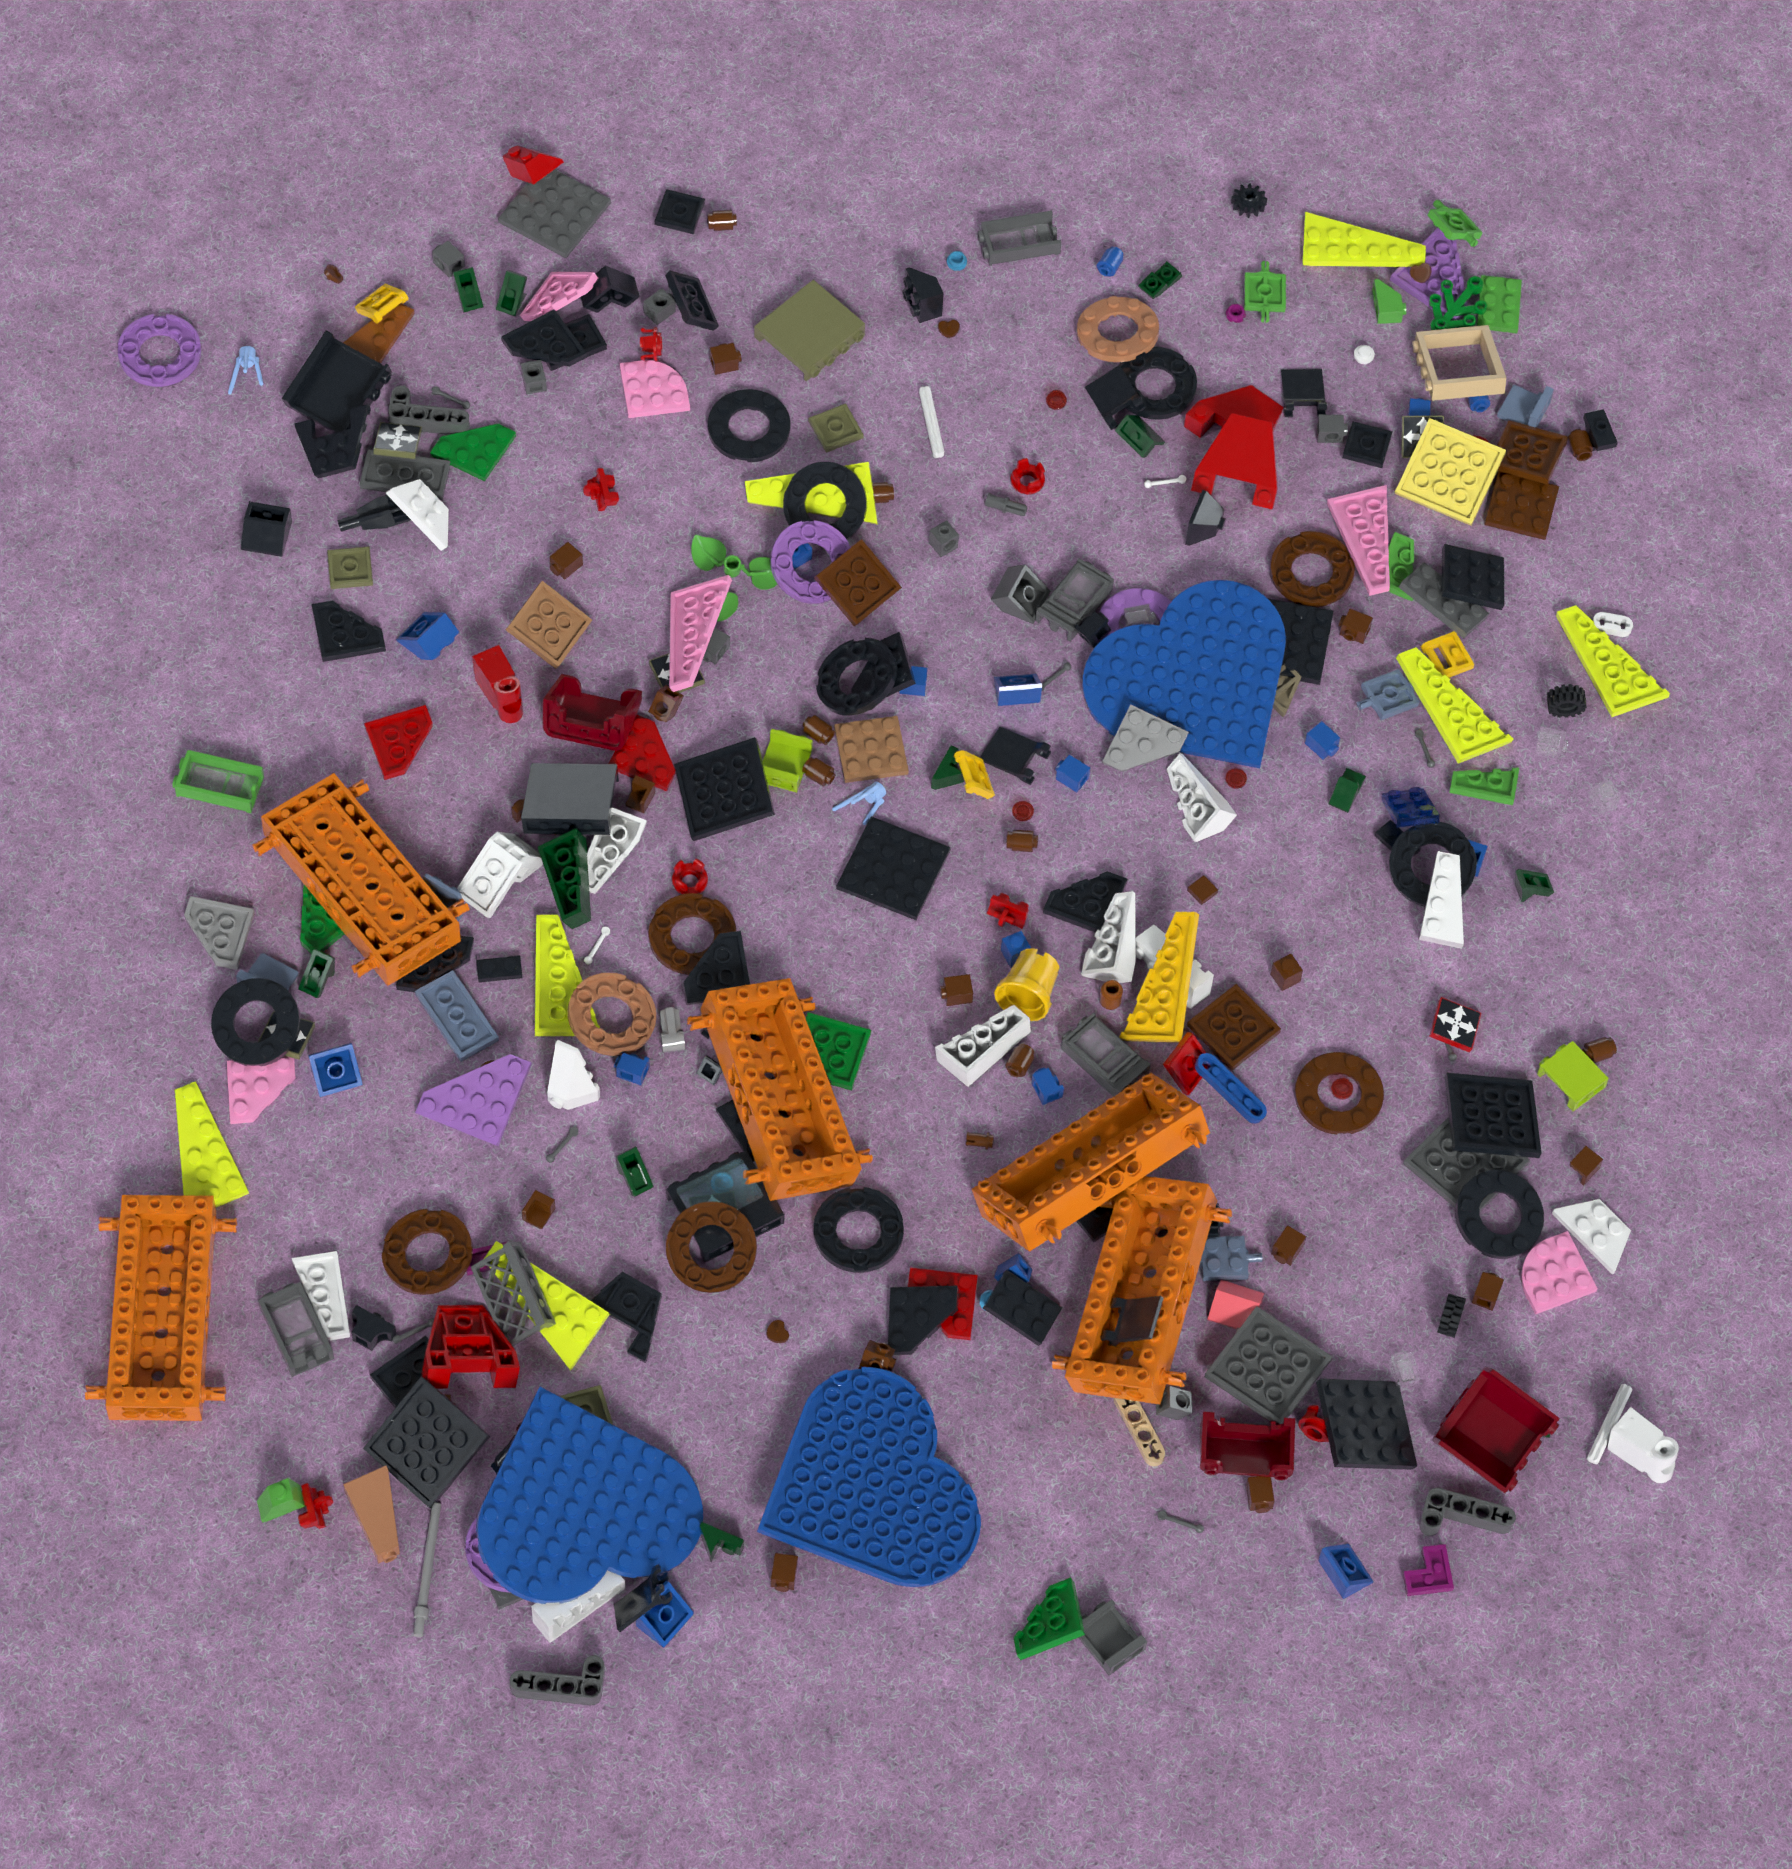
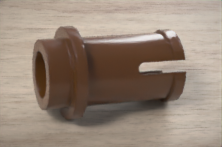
[966,1131,994,1150]

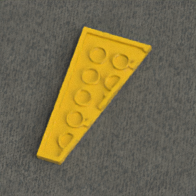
[1119,912,1199,1042]

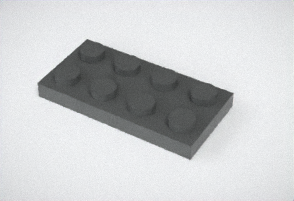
[360,449,451,500]
[1399,562,1489,639]

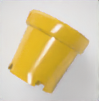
[994,948,1060,1021]

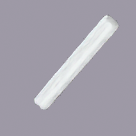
[919,386,944,458]
[1587,1384,1632,1464]

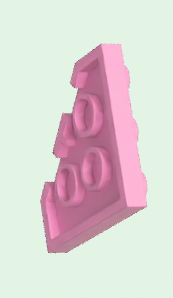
[520,272,598,321]
[227,1056,296,1124]

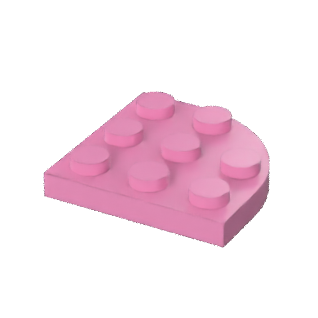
[620,360,690,418]
[1521,1231,1598,1315]

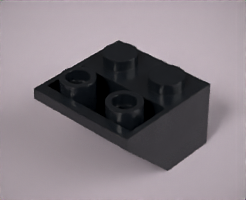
[902,267,944,323]
[241,501,292,557]

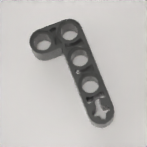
[389,386,470,435]
[1419,1488,1516,1536]
[509,1655,605,1705]

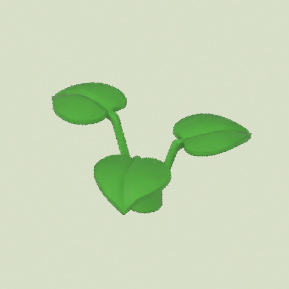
[691,535,778,622]

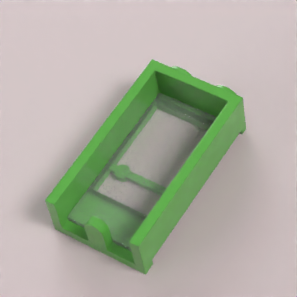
[172,750,264,813]

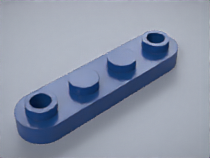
[1195,1053,1267,1124]

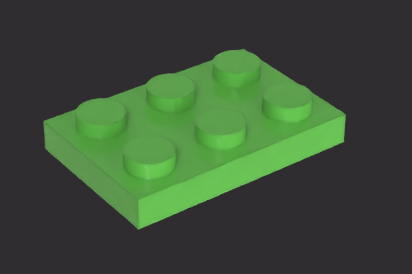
[1477,275,1522,333]

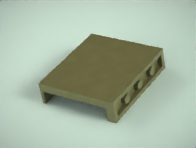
[754,280,865,381]

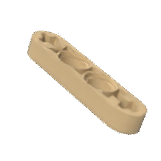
[1113,1398,1165,1466]

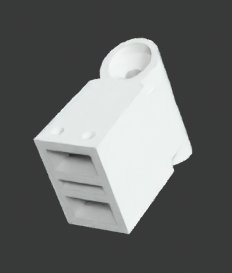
[1607,1407,1679,1483]

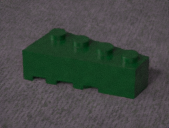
[538,829,591,929]

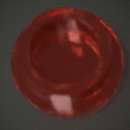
[1046,390,1067,410]
[1225,768,1247,789]
[1012,801,1034,822]
[1331,1078,1353,1100]

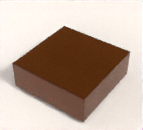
[1187,875,1218,905]

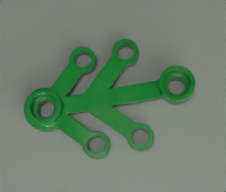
[1429,276,1487,330]

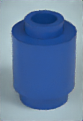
[1097,246,1124,277]
[1467,395,1490,412]

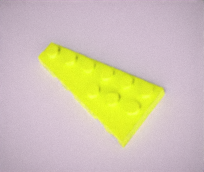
[1303,212,1426,267]
[745,462,878,525]
[1556,605,1670,717]
[1396,647,1513,764]
[535,915,600,1036]
[175,1081,249,1208]
[484,1241,609,1371]

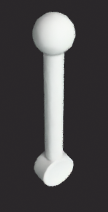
[1144,475,1186,488]
[584,927,610,965]

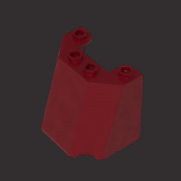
[1432,1366,1560,1494]

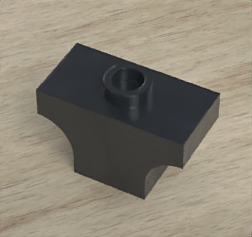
[1583,409,1618,451]
[351,1305,397,1351]

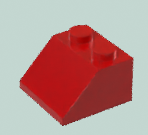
[502,145,564,185]

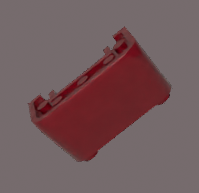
[543,674,642,751]
[1200,1411,1296,1480]

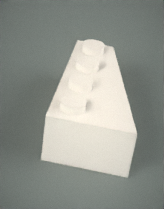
[1419,851,1464,949]
[1135,925,1214,1009]
[935,1005,1031,1087]
[531,1570,625,1643]

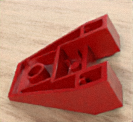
[1184,385,1284,438]
[1191,413,1278,509]
[422,1305,520,1389]

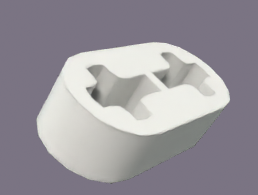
[1593,612,1633,637]

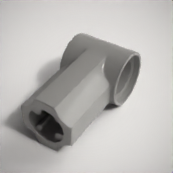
[660,1007,685,1052]

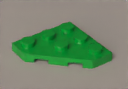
[430,424,516,481]
[300,885,345,955]
[806,1012,871,1091]
[1014,1577,1085,1661]

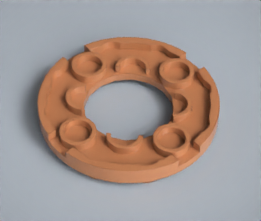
[1077,296,1159,362]
[567,973,656,1056]

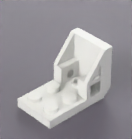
[457,832,543,918]

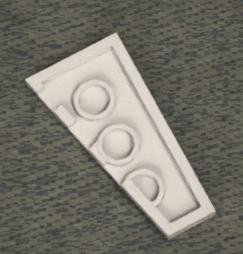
[292,1251,350,1341]

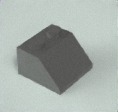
[991,564,1051,624]

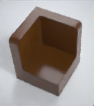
[625,775,655,814]
[1570,1146,1603,1186]
[522,1190,556,1229]

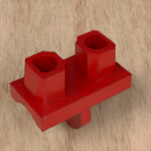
[583,468,619,511]
[987,892,1029,929]
[298,1483,333,1529]

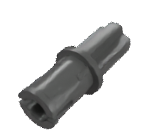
[985,493,1027,516]

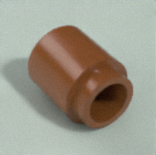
[1099,980,1123,1010]

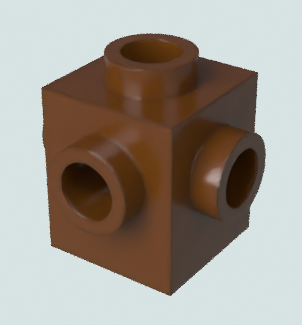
[858,1340,897,1372]

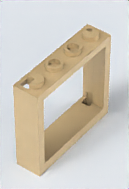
[1412,325,1506,401]

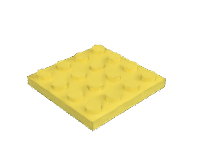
[1395,418,1506,526]

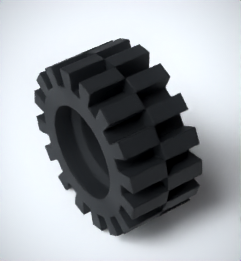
[1547,684,1587,718]
[1437,1293,1466,1338]

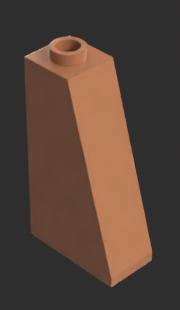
[343,1466,400,1564]

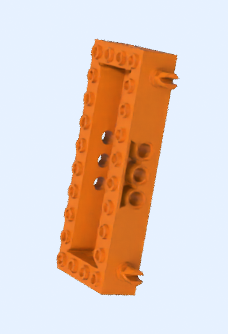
[252,773,470,986]
[687,978,873,1201]
[971,1073,1210,1252]
[1052,1176,1232,1404]
[85,1195,237,1421]

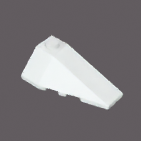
[1167,753,1237,842]
[587,808,647,894]
[1081,891,1135,983]
[547,1040,600,1110]

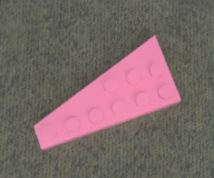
[1327,485,1390,596]
[669,575,732,692]

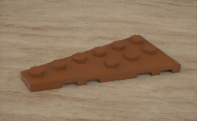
[343,303,415,364]

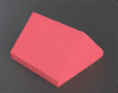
[1207,1280,1264,1329]

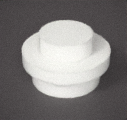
[1354,345,1375,364]

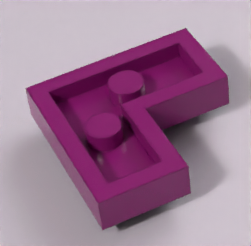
[1403,1544,1454,1596]

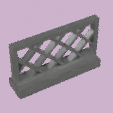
[471,1241,556,1346]

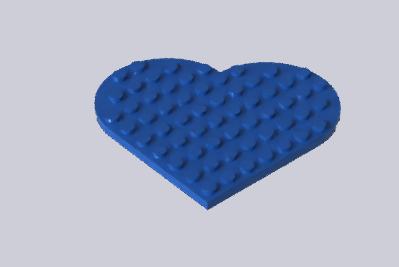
[1082,580,1286,769]
[757,1367,981,1587]
[476,1387,704,1604]

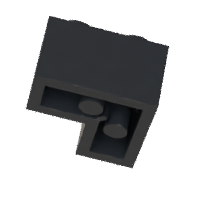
[580,265,640,313]

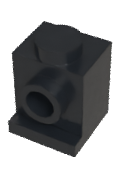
[1074,611,1111,648]

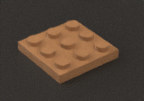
[505,581,592,669]
[834,716,909,783]

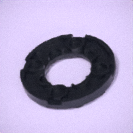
[1119,347,1197,420]
[708,389,791,462]
[783,461,867,546]
[816,637,897,716]
[1389,821,1477,907]
[211,978,301,1066]
[1455,1170,1544,1259]
[813,1187,904,1273]

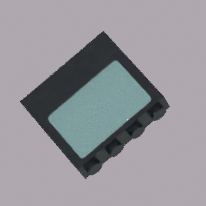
[666,1150,785,1263]

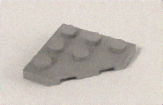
[1102,705,1189,772]
[184,896,255,970]

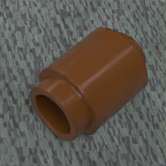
[707,209,737,231]
[1568,429,1593,461]
[872,482,894,504]
[802,715,835,745]
[802,757,836,787]
[1007,829,1038,852]
[1582,1037,1617,1063]
[1005,1044,1035,1077]

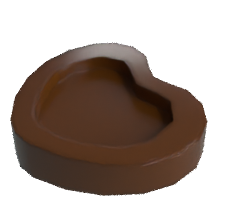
[1410,263,1432,283]
[324,264,343,284]
[938,320,960,338]
[766,1320,789,1343]

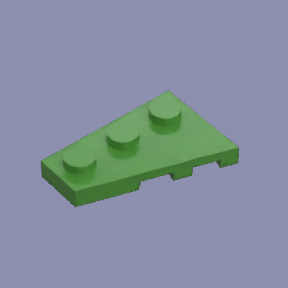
[1388,532,1414,601]
[1449,768,1519,805]

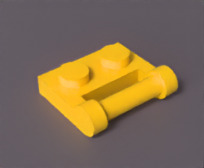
[355,283,409,324]
[1421,631,1474,678]
[954,750,995,799]

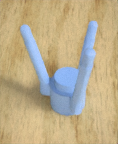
[228,346,263,394]
[832,781,886,825]

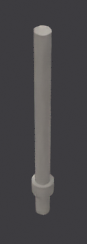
[413,1503,441,1637]

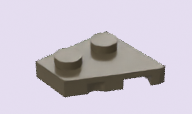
[1273,664,1301,717]

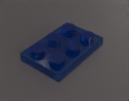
[1382,787,1440,828]

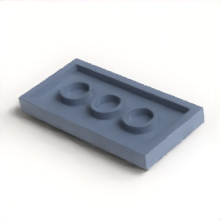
[415,970,499,1062]

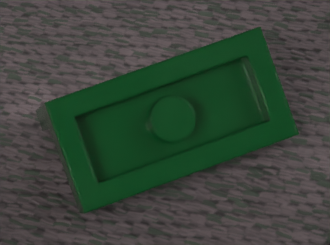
[1115,415,1165,458]

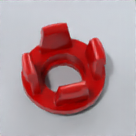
[640,327,662,361]
[1011,458,1045,495]
[672,859,708,894]
[1298,1405,1329,1442]

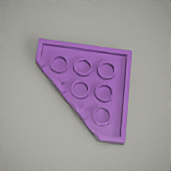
[1390,228,1468,321]
[415,1054,532,1146]

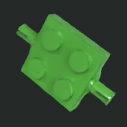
[1427,200,1483,247]
[1244,261,1286,323]

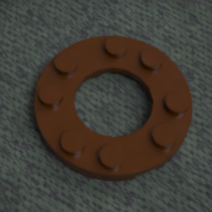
[1270,531,1355,607]
[648,893,736,975]
[1295,1052,1384,1135]
[666,1201,757,1293]
[382,1209,473,1295]

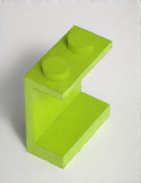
[763,729,813,793]
[1537,1041,1609,1112]

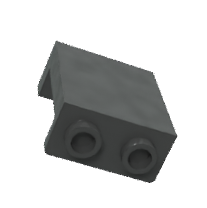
[1078,1599,1147,1676]

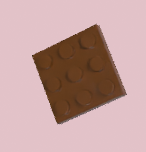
[1497,420,1568,485]
[1485,471,1559,540]
[814,539,902,627]
[1187,984,1281,1071]

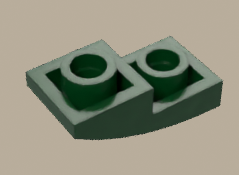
[1138,261,1182,299]

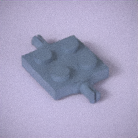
[1357,669,1419,721]
[1199,1236,1262,1281]

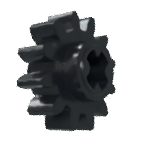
[1231,183,1267,218]

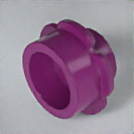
[1226,304,1246,323]

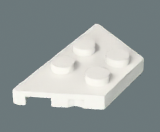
[386,479,449,551]
[1552,1199,1631,1274]

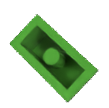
[1372,279,1406,324]
[257,1478,305,1523]

